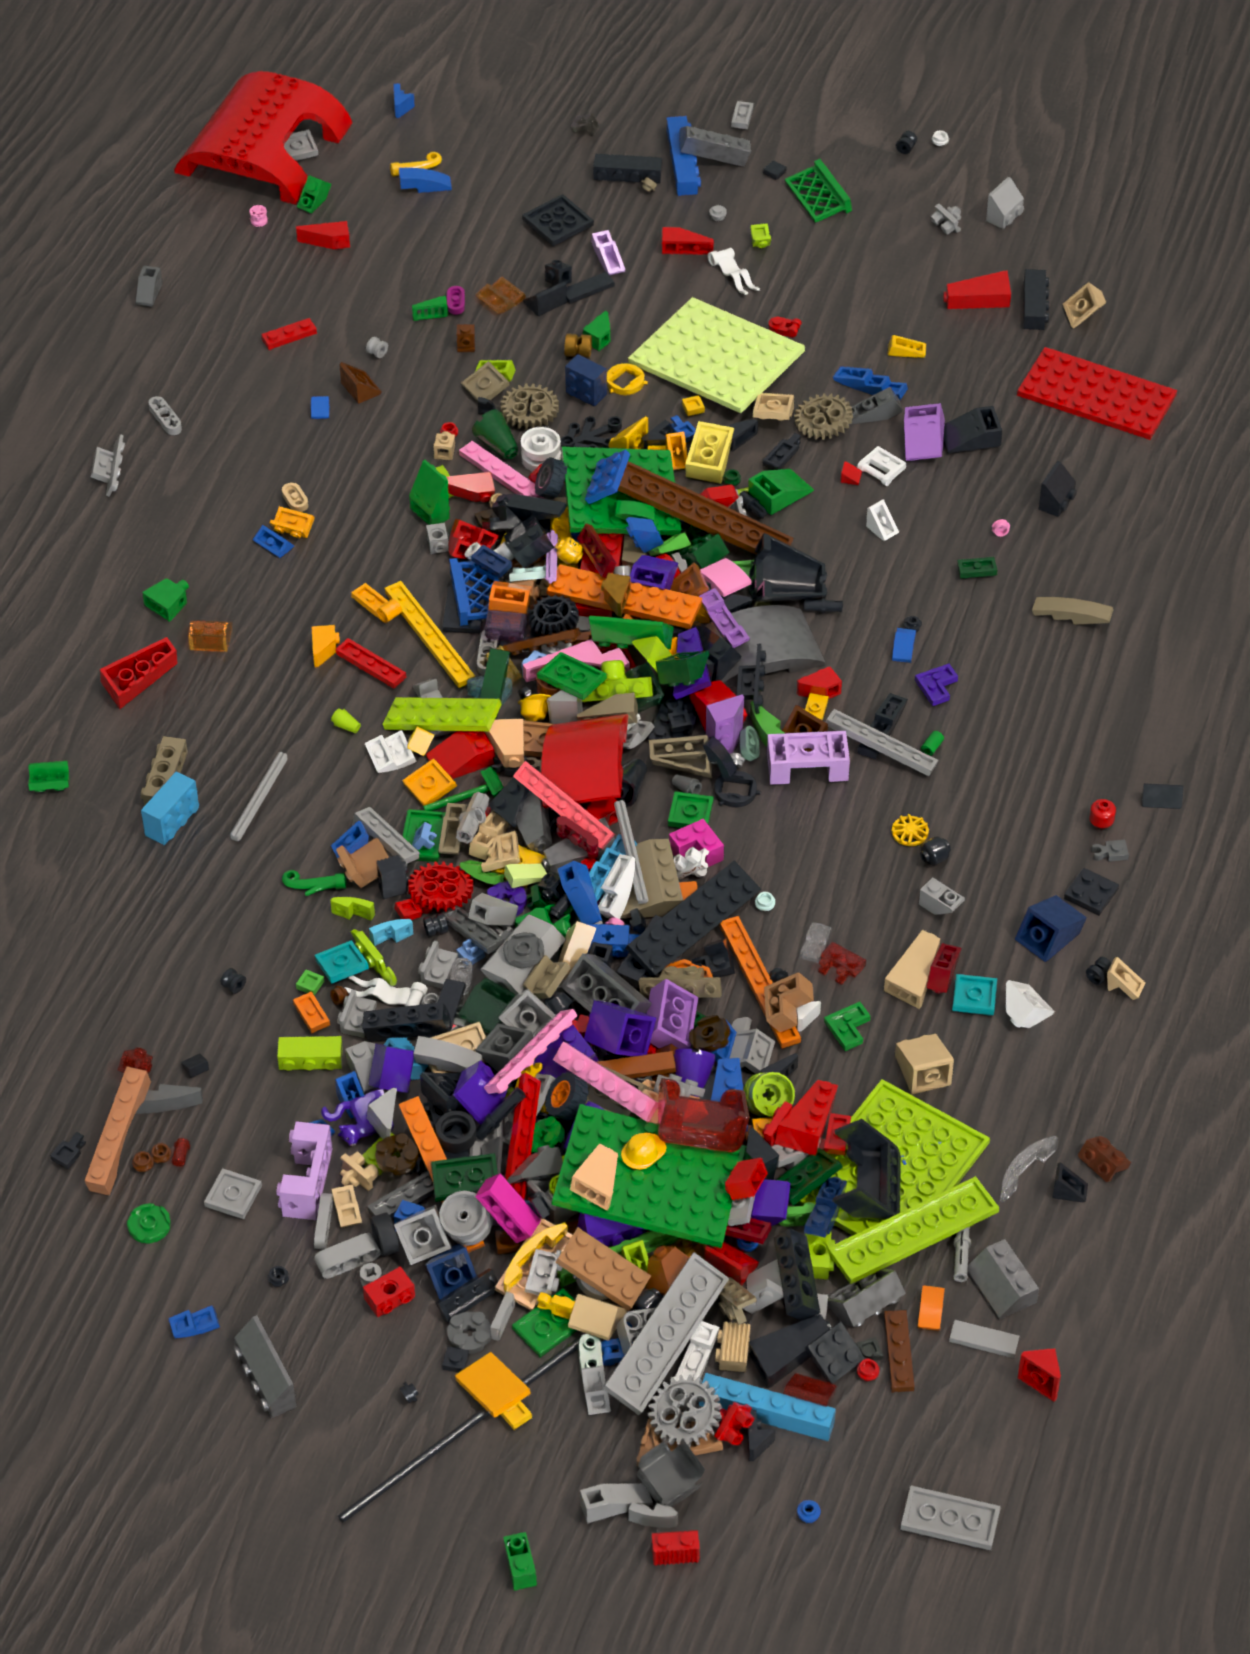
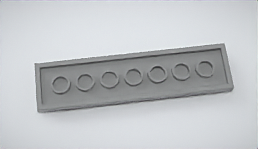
[603,1253,729,1415]

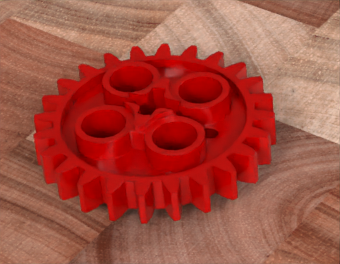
[408,862,473,912]

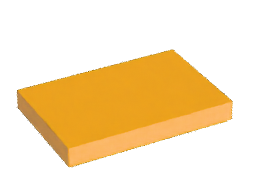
[455,1352,531,1418]

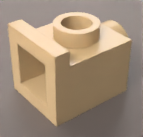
[434,431,455,460]

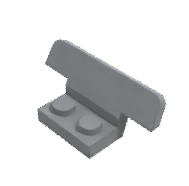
[730,1017,775,1074]

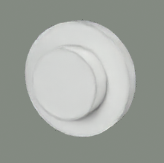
[932,131,949,146]

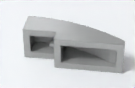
[414,1036,483,1073]

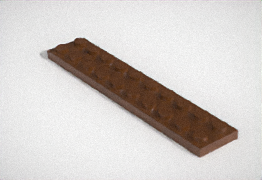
[618,461,794,555]

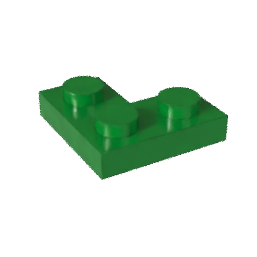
[824,1002,871,1051]

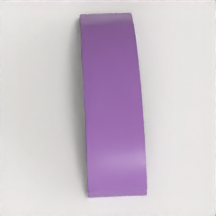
[699,588,750,648]

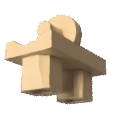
[340,1151,379,1191]

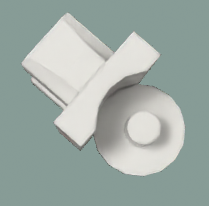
[674,847,709,879]

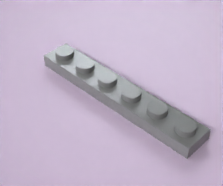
[826,709,938,776]

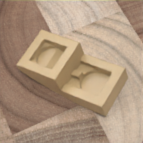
[332,1184,362,1228]

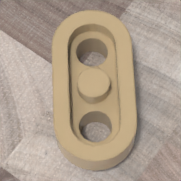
[282,483,308,512]

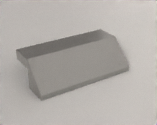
[480,915,566,996]

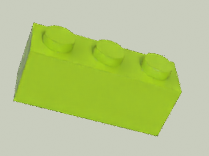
[277,1036,343,1071]

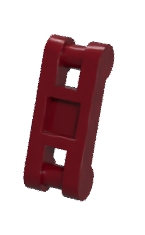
[557,816,599,858]

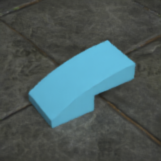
[369,919,413,946]

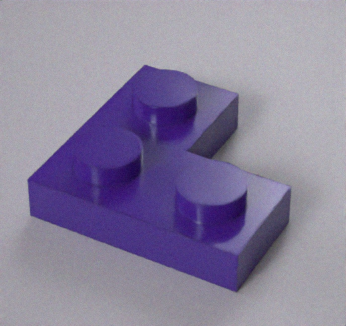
[915,664,958,706]

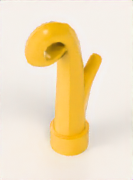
[390,152,442,177]

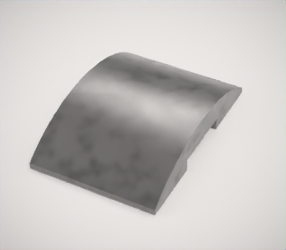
[705,605,825,687]

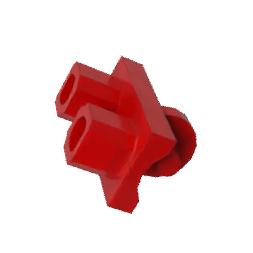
[714,1402,754,1445]

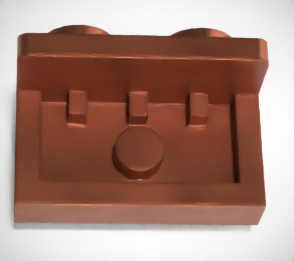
[1078,1136,1131,1182]

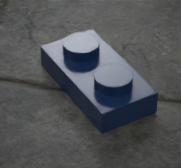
[471,545,512,578]

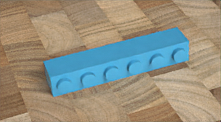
[699,1373,836,1441]

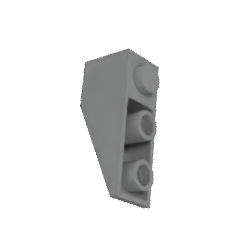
[580,1484,653,1523]

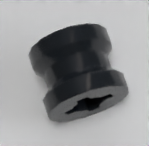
[220,968,246,994]

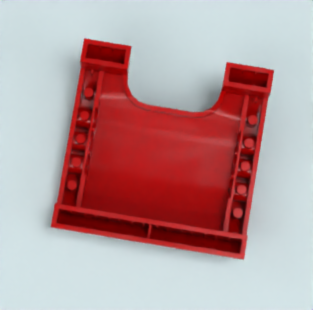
[174,71,352,205]

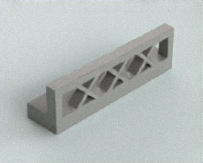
[352,807,420,865]

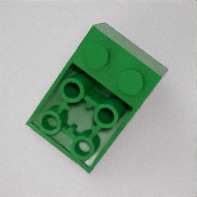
[409,460,450,525]
[748,469,814,515]

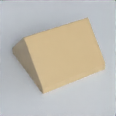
[568,1294,627,1341]

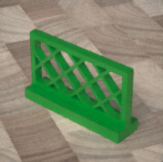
[785,159,852,223]

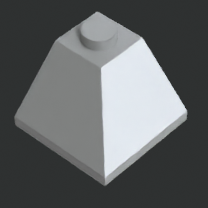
[346,1041,378,1094]

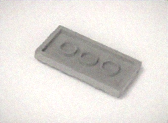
[901,1486,1001,1550]

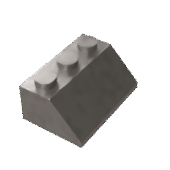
[967,1239,1039,1320]
[827,1268,906,1327]

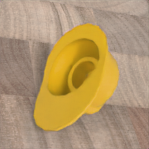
[518,694,551,722]
[621,1133,666,1170]

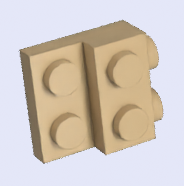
[753,393,794,421]

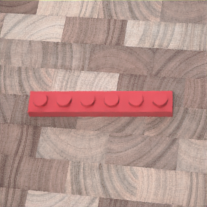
[513,761,615,850]

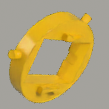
[607,364,648,395]

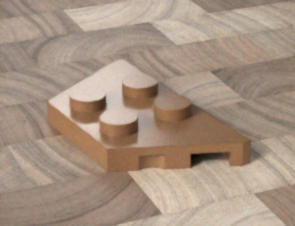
[637,1412,723,1466]

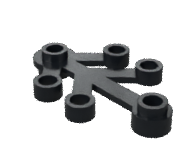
[560,416,622,450]

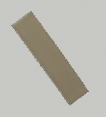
[1032,597,1114,625]

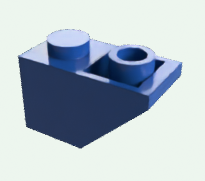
[626,517,664,553]

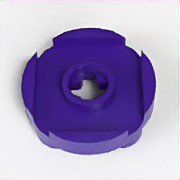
[487,881,527,916]

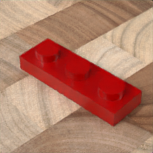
[261,318,317,350]

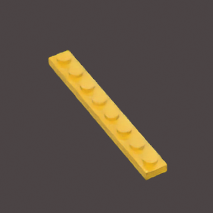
[385,581,475,688]

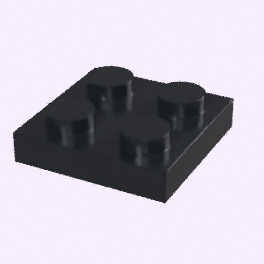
[1064,868,1119,916]
[805,1322,865,1385]

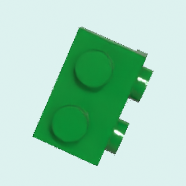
[28,761,70,792]

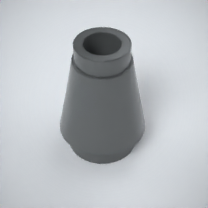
[672,774,702,795]

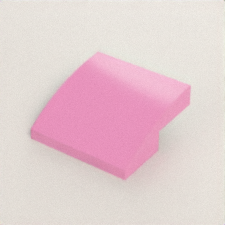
[700,558,752,597]

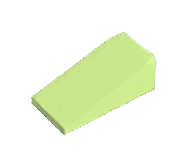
[504,864,547,888]

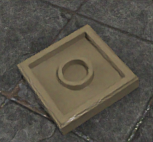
[461,361,510,402]

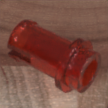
[171,1138,191,1167]

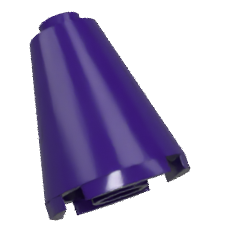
[674,1049,715,1097]

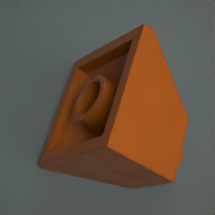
[645,1246,689,1296]

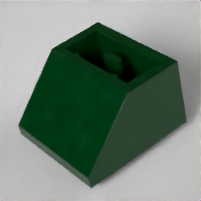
[678,533,730,570]

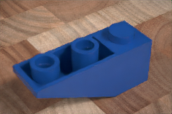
[558,861,602,925]

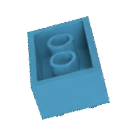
[141,772,199,845]

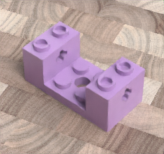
[767,731,850,784]
[277,1122,333,1220]

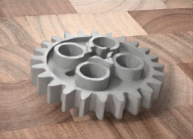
[648,1374,722,1448]

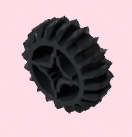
[528,594,579,636]

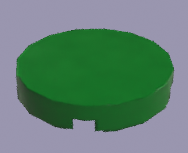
[127,1203,171,1244]

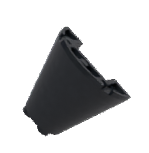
[749,533,828,602]

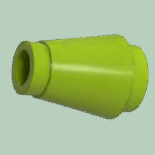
[331,708,361,733]

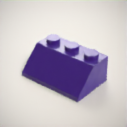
[576,1212,647,1247]

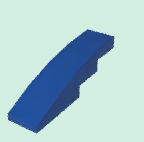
[833,366,908,400]

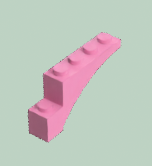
[523,639,630,682]

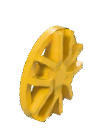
[892,814,929,846]

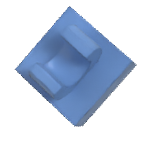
[412,822,437,850]
[456,939,485,967]

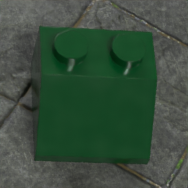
[655,650,709,686]

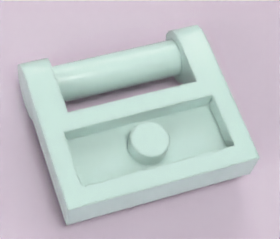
[509,564,546,581]

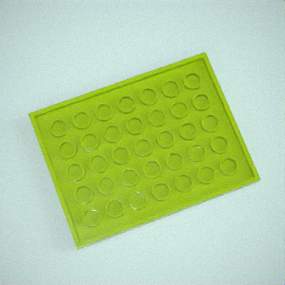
[796,1079,990,1262]

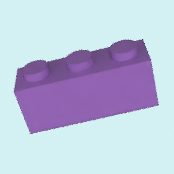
[706,694,744,754]
[647,979,698,1049]

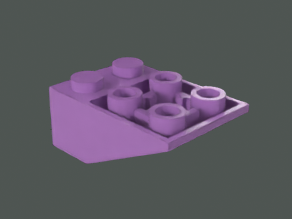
[904,403,945,461]

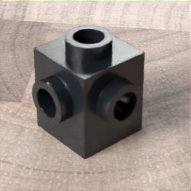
[545,260,572,286]
[537,871,566,902]

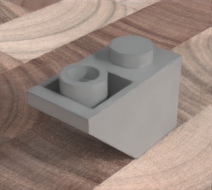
[919,878,965,915]
[468,893,518,925]

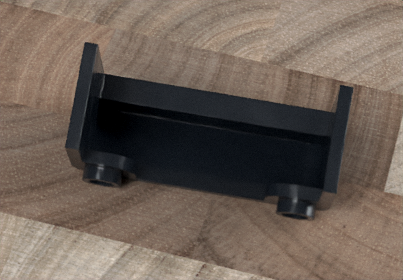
[833,1119,901,1219]

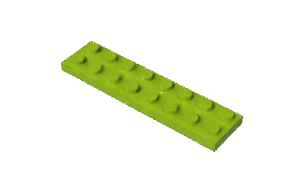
[828,1176,999,1284]

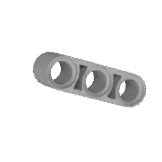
[314,1233,381,1278]

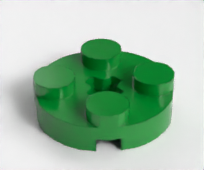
[531,1116,565,1154]

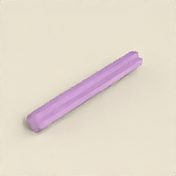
[545,530,558,584]

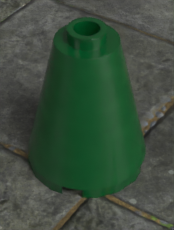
[472,409,519,459]

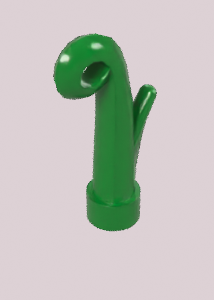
[282,870,346,896]

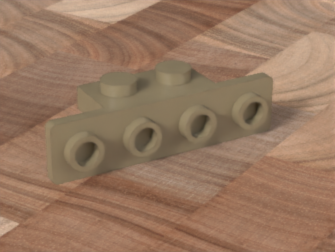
[639,966,722,998]
[719,1277,757,1325]

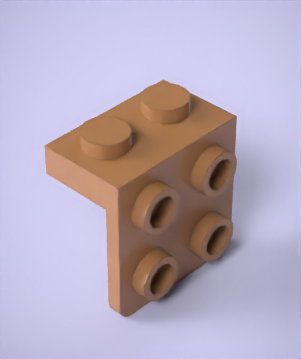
[336,838,389,888]

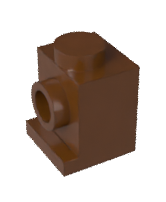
[457,324,475,352]

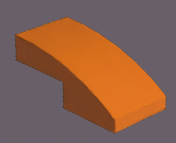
[918,1285,945,1331]

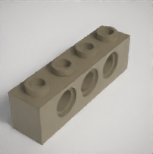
[141,736,188,806]

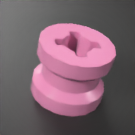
[249,205,268,227]

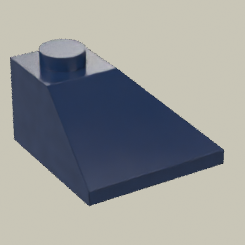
[425,1244,477,1300]

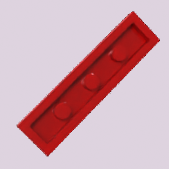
[336,638,406,688]

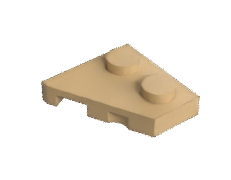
[481,831,520,873]

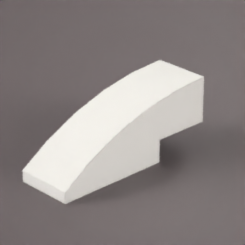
[598,854,635,919]

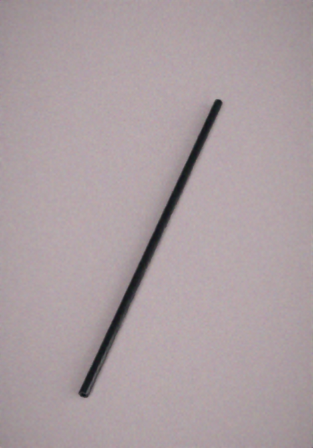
[338,1306,633,1523]

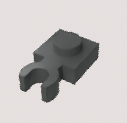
[1092,839,1129,862]

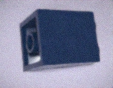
[1015,895,1087,962]

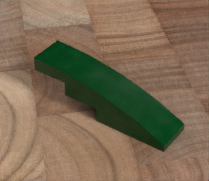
[480,648,510,720]

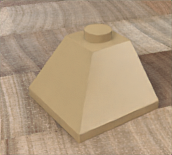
[1063,282,1106,328]

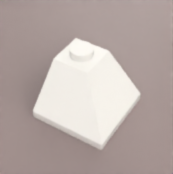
[1006,980,1055,1028]

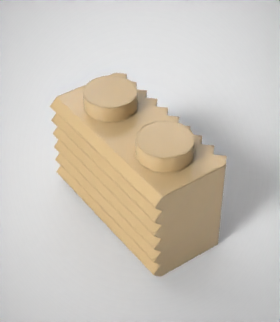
[715,1322,750,1372]

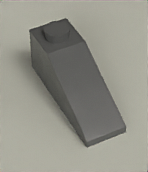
[507,1145,563,1184]

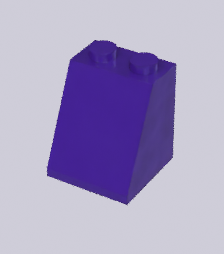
[584,1000,656,1056]

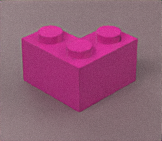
[669,819,724,867]

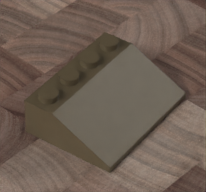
[621,839,683,918]

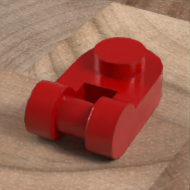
[768,317,802,338]

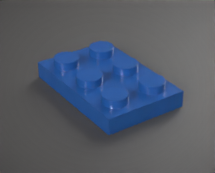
[585,449,630,504]

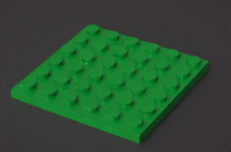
[561,447,681,535]

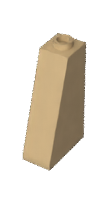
[884,930,940,1009]

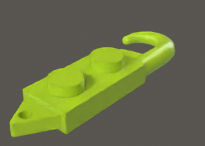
[350,929,397,986]

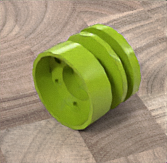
[743,1072,795,1117]

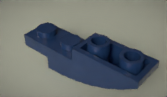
[804,1177,847,1238]

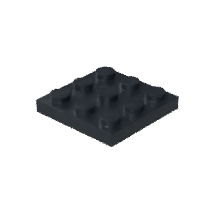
[522,194,594,246]

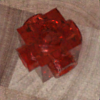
[118,1047,153,1073]

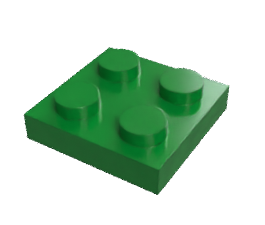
[668,791,714,828]

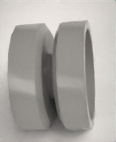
[439,1191,492,1246]

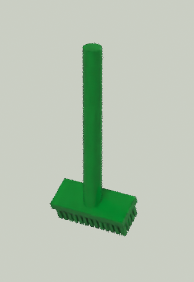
[423,767,504,811]

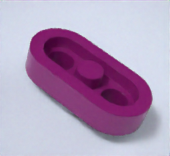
[447,286,465,315]

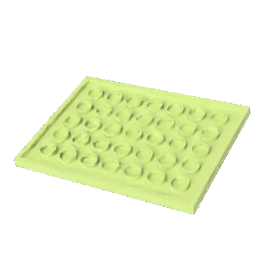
[628,297,805,413]

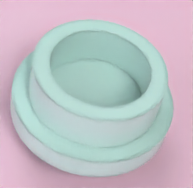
[755,892,775,911]

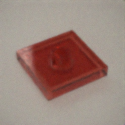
[783,1373,837,1407]

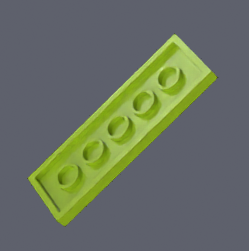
[383,697,502,732]

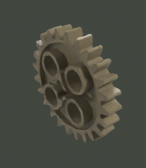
[501,383,559,430]
[794,393,853,440]

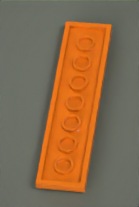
[547,564,702,629]

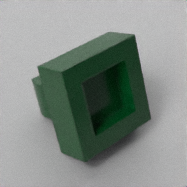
[526,884,549,911]

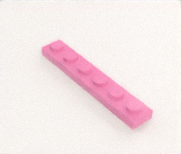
[459,441,546,499]
[484,1009,578,1094]
[553,1042,660,1122]

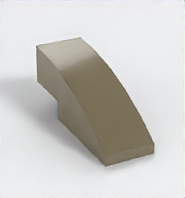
[439,803,467,855]

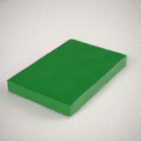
[537,652,607,700]
[402,809,446,862]
[512,1289,578,1358]

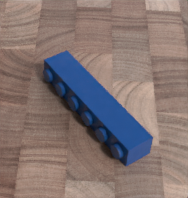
[667,116,701,196]

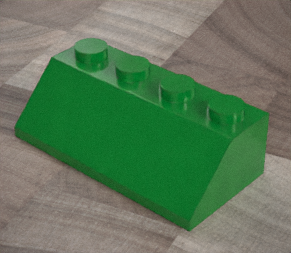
[589,616,674,650]

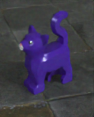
[321,1089,394,1146]

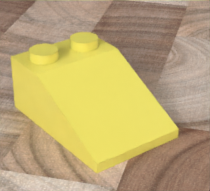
[686,421,734,484]

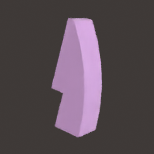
[591,230,625,275]

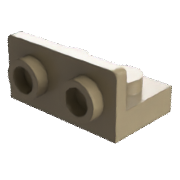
[523,955,571,999]

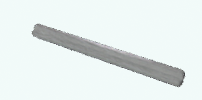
[230,752,288,841]
[614,800,648,904]

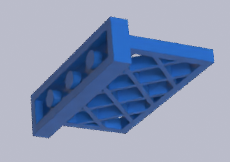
[449,558,503,626]

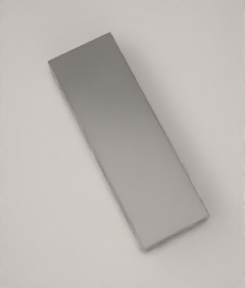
[949,1320,1020,1358]

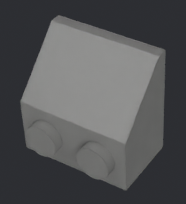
[986,177,1024,229]
[394,1205,452,1265]

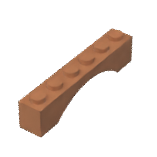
[85,1067,151,1196]

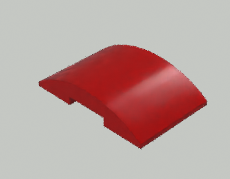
[541,713,628,808]

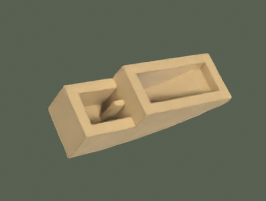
[469,811,510,861]

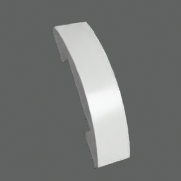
[670,1321,719,1401]

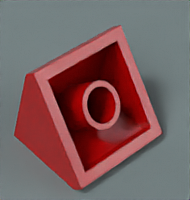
[705,1241,760,1286]
[1018,1348,1061,1402]

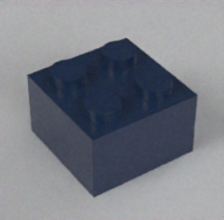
[565,354,607,407]

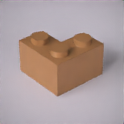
[764,972,814,1032]

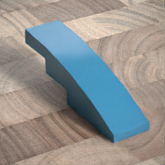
[589,834,637,901]

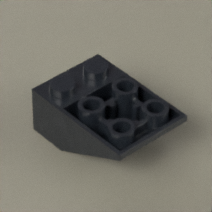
[943,406,1002,453]

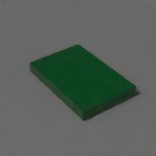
[777,1148,843,1206]
[431,1153,498,1202]

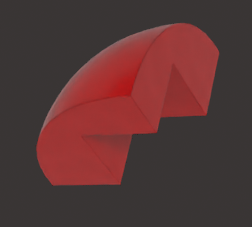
[448,518,499,559]

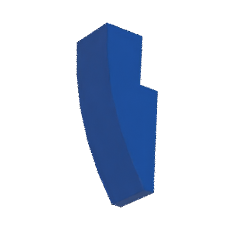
[399,167,452,193]

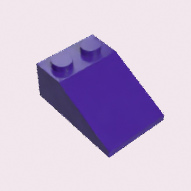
[533,1025,599,1080]

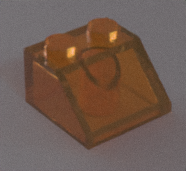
[188,620,233,652]

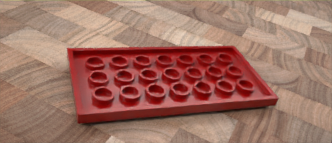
[1017,347,1177,440]

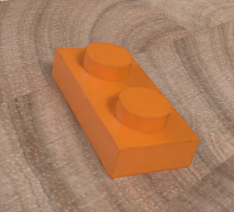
[293,992,330,1033]

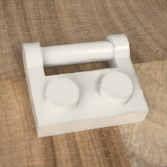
[857,446,906,486]

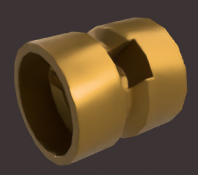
[565,333,592,358]

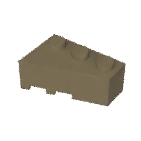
[649,735,712,778]

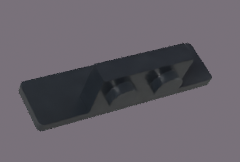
[737,644,766,714]

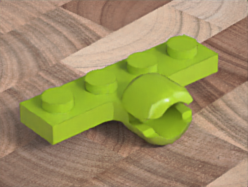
[582,660,653,702]

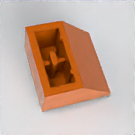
[488,581,532,619]

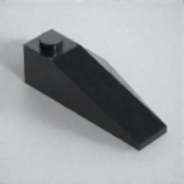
[492,494,567,522]
[687,620,742,682]

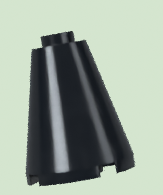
[615,759,647,807]

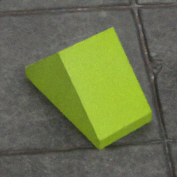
[622,1239,649,1273]

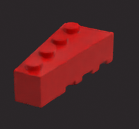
[100,637,177,709]
[775,1080,838,1156]

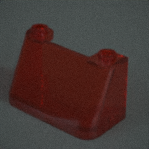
[657,1078,749,1152]

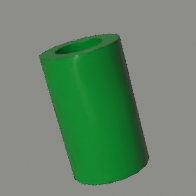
[920,731,944,756]

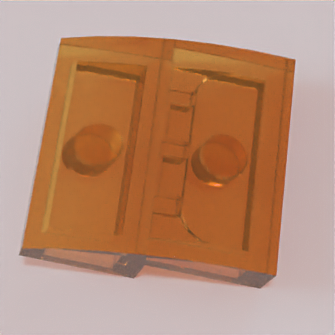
[475,277,526,314]

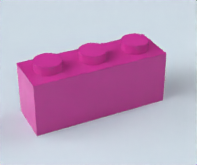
[475,1173,541,1243]

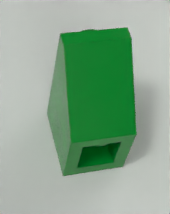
[297,175,332,213]
[583,311,611,351]
[503,1532,537,1591]

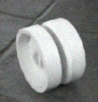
[521,427,561,472]

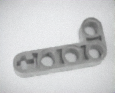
[617,1308,656,1355]

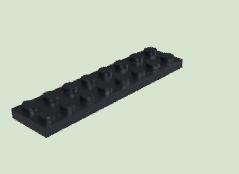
[625,860,762,978]

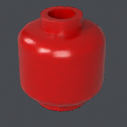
[1089,799,1116,828]

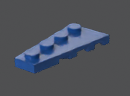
[705,1058,748,1135]

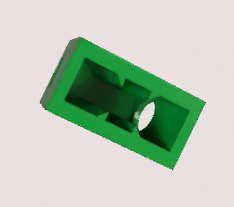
[142,579,189,622]

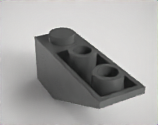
[849,387,903,425]

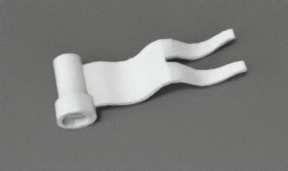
[708,248,760,295]
[345,975,428,1006]

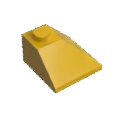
[609,416,648,449]

